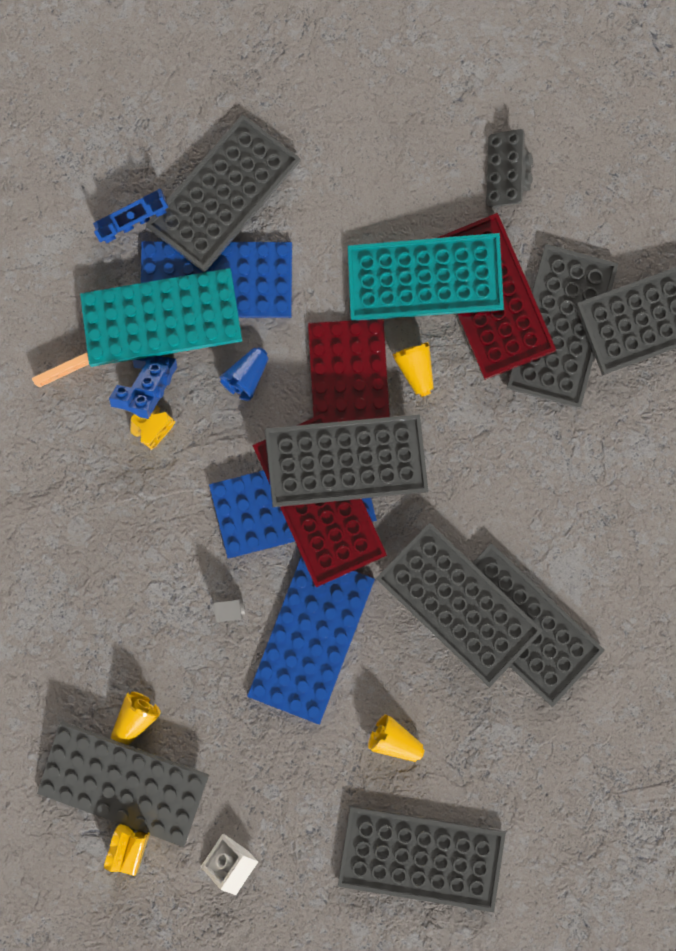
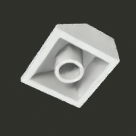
[201,834,258,895]

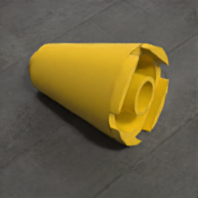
[392,342,434,397]
[111,692,160,745]
[368,714,425,762]

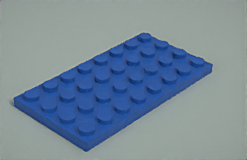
[141,241,292,318]
[209,470,377,559]
[247,556,375,725]

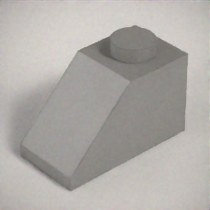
[214,599,246,623]

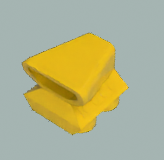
[130,405,175,450]
[104,824,150,876]

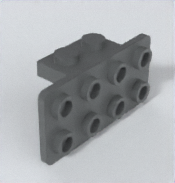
[486,129,533,208]

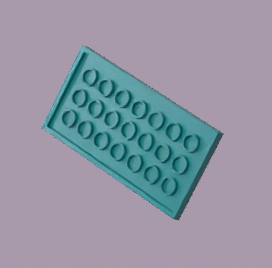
[348,233,504,320]
[80,268,242,367]

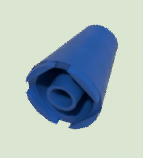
[220,347,268,401]

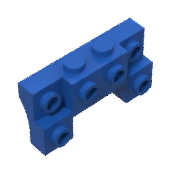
[93,188,169,243]
[109,356,177,419]

